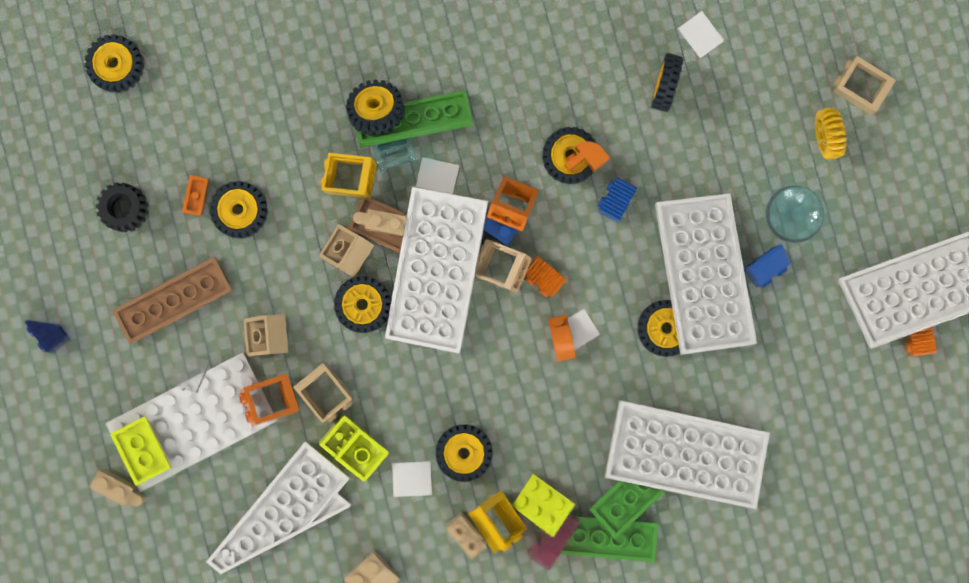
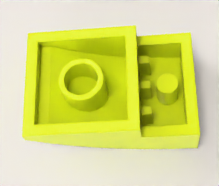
[319,413,389,483]

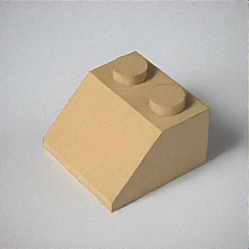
[319,224,374,277]
[243,314,288,357]
[344,550,400,583]

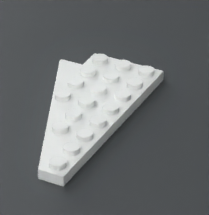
[206,441,352,574]

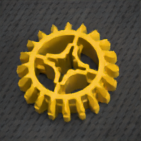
[814,107,847,160]

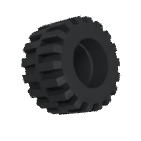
[96,182,149,232]

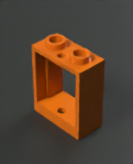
[487,176,539,231]
[239,374,299,427]

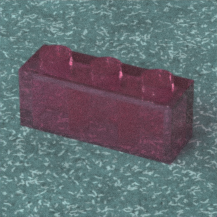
[528,513,581,571]

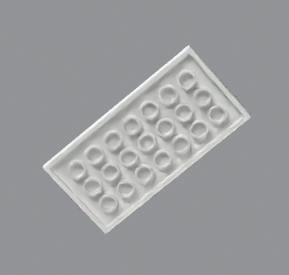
[385,187,489,353]
[655,193,757,355]
[838,232,969,349]
[105,353,279,492]
[605,401,770,509]

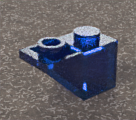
[24,320,71,353]

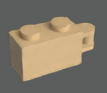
[353,209,407,237]
[89,469,145,506]

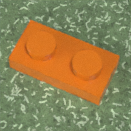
[182,175,210,217]

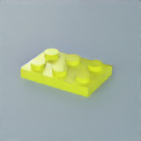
[110,416,172,486]
[512,474,575,537]

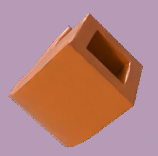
[564,142,610,172]
[548,315,576,362]

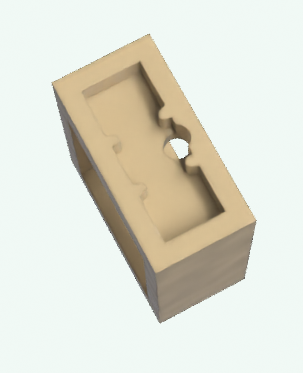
[832,56,896,115]
[475,239,532,294]
[293,362,355,423]
[446,512,487,559]

